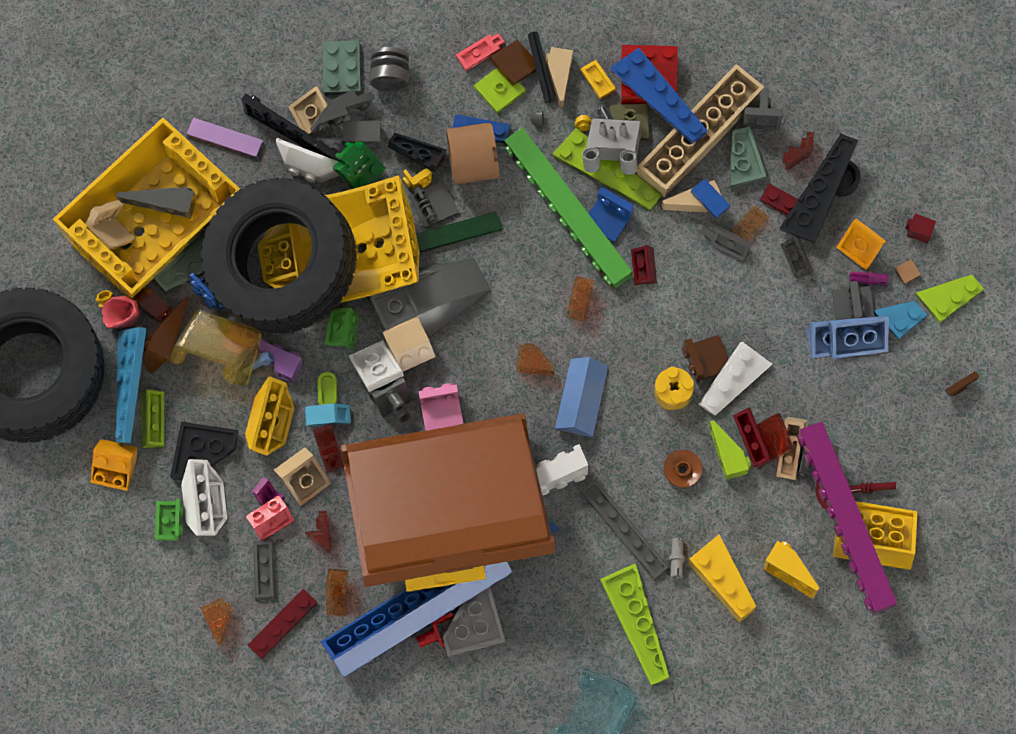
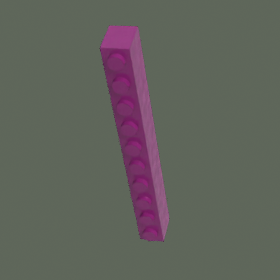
[797,422,897,615]

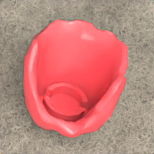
[102,296,140,329]

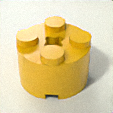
[654,367,694,410]

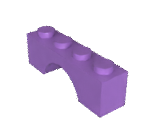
[222,328,303,383]

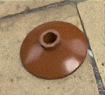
[664,450,702,488]

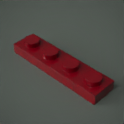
[248,589,317,659]

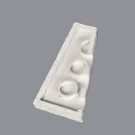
[698,342,772,415]

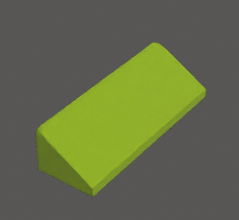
[141,389,164,448]

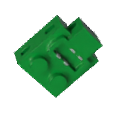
[333,141,386,189]

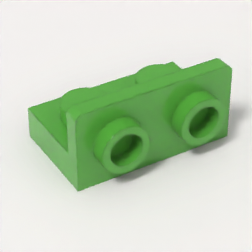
[325,308,360,350]

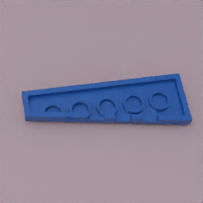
[609,48,708,144]

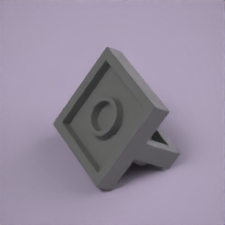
[742,91,783,130]
[832,281,875,320]

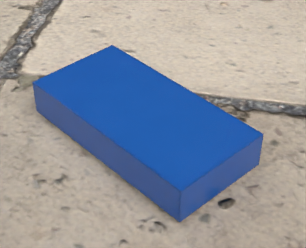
[691,179,730,219]

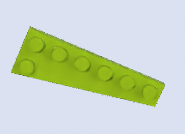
[552,128,662,211]
[600,563,669,687]

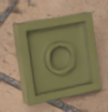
[610,104,649,141]

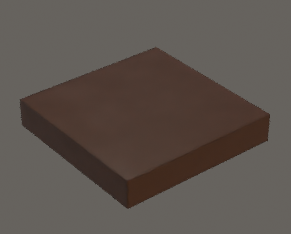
[489,40,536,86]

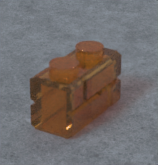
[567,276,594,322]

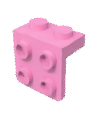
[419,383,463,431]

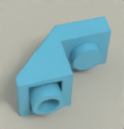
[305,403,351,427]

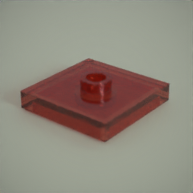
[757,413,794,464]

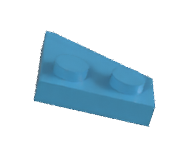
[874,301,927,340]

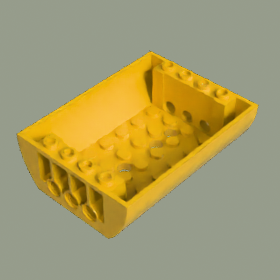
[53,118,240,299]

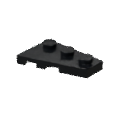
[388,132,447,173]

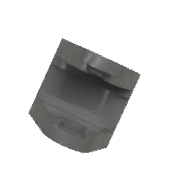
[361,377,412,423]

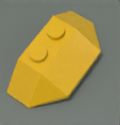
[245,376,295,456]

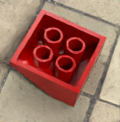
[621,45,678,105]

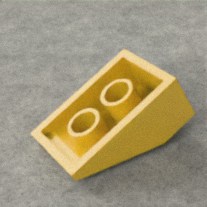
[762,541,819,599]

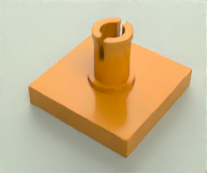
[836,218,886,270]

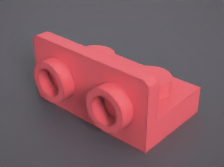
[246,496,295,541]

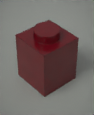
[905,213,936,244]

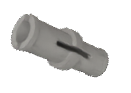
[669,538,685,579]

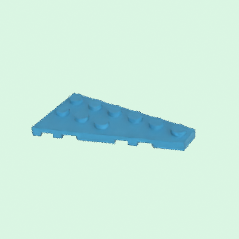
[115,327,146,444]

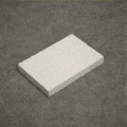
[349,340,404,392]

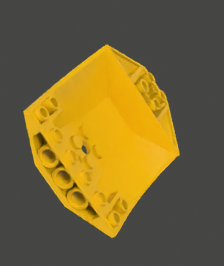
[258,175,419,302]

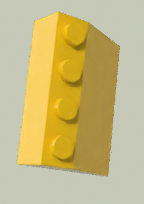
[833,501,917,570]

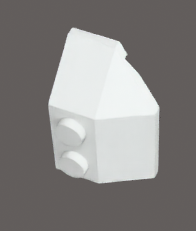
[276,138,339,183]
[181,459,227,536]

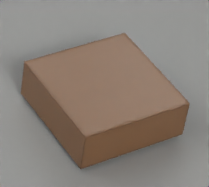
[894,259,921,285]

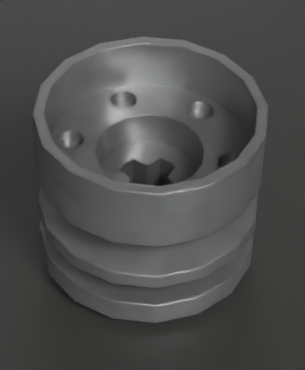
[370,47,409,91]

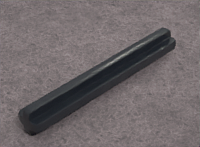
[528,31,555,103]

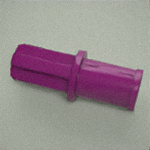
[849,271,888,286]

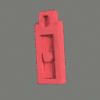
[456,33,506,72]

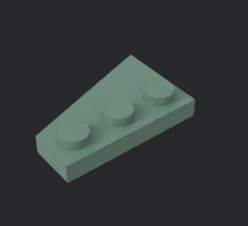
[730,126,766,188]

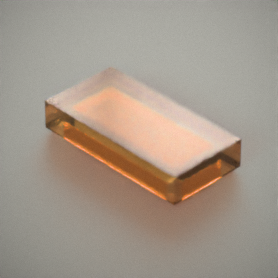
[730,205,769,241]

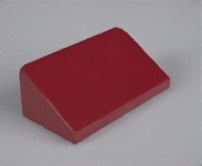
[631,245,657,285]

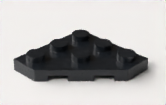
[170,422,239,481]

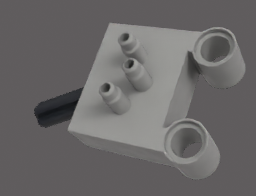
[582,106,641,175]

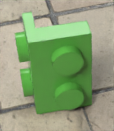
[155,499,184,541]

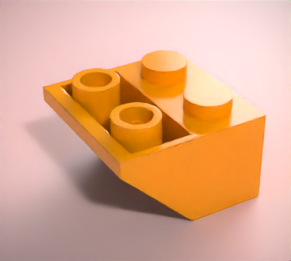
[90,439,138,491]

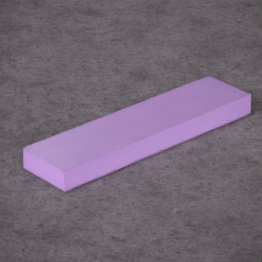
[187,118,263,159]

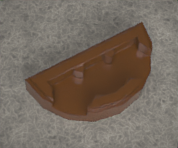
[945,371,979,397]

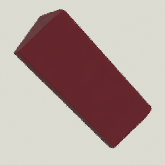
[733,407,772,469]

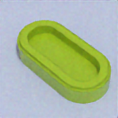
[318,372,338,405]

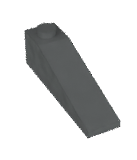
[116,187,197,218]

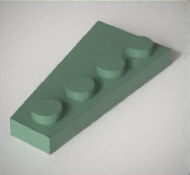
[153,233,205,293]

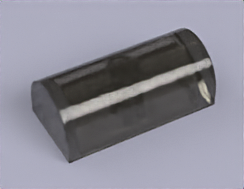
[781,236,813,279]

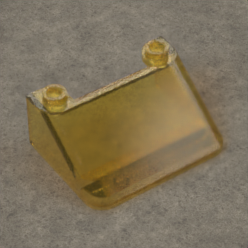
[167,311,261,386]

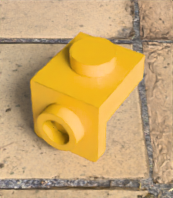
[402,168,432,191]

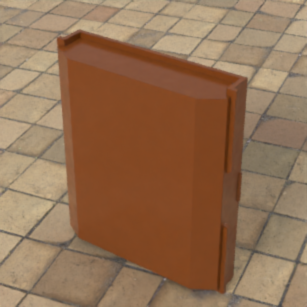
[341,413,555,587]

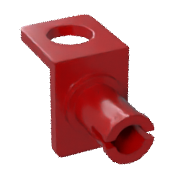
[416,612,454,648]

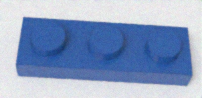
[452,114,510,143]

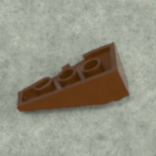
[142,296,189,374]

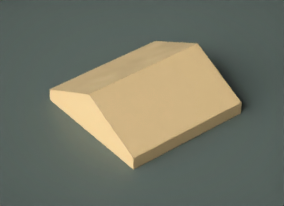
[288,86,328,135]

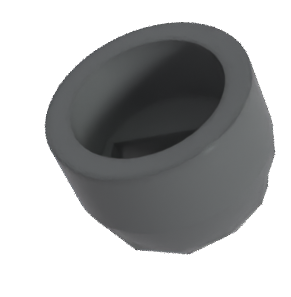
[530,111,544,126]

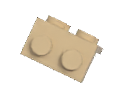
[86,200,135,249]

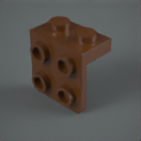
[681,336,728,382]

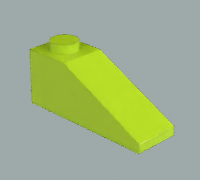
[709,420,751,480]

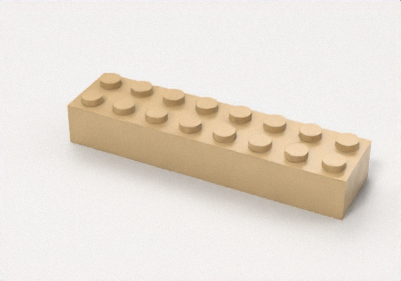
[637,64,764,198]

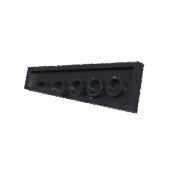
[241,93,340,162]
[780,133,858,244]

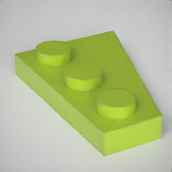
[915,274,984,323]

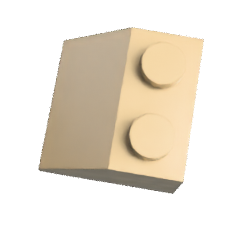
[382,317,436,372]
[274,448,331,506]

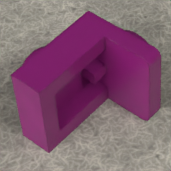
[251,477,285,506]

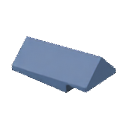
[806,316,889,359]
[555,357,608,437]

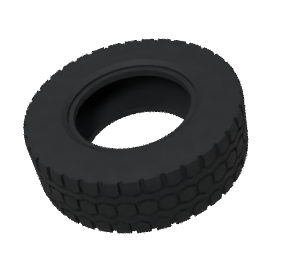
[201,178,357,333]
[0,287,105,443]

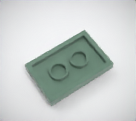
[323,40,361,95]

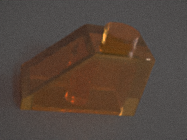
[516,343,555,377]
[326,569,348,616]
[200,597,233,646]

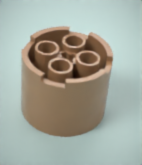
[446,123,499,185]

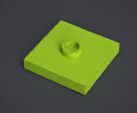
[474,68,526,114]

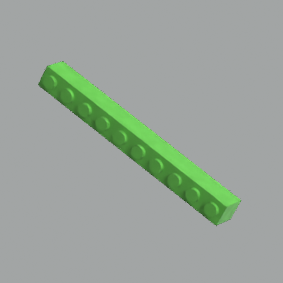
[504,127,633,289]

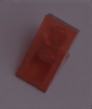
[305,510,331,553]

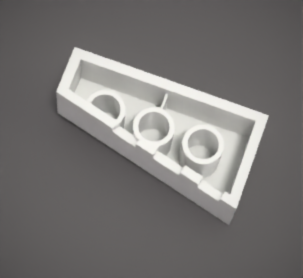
[536,444,588,496]

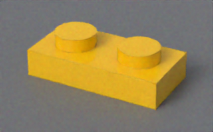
[580,60,616,100]

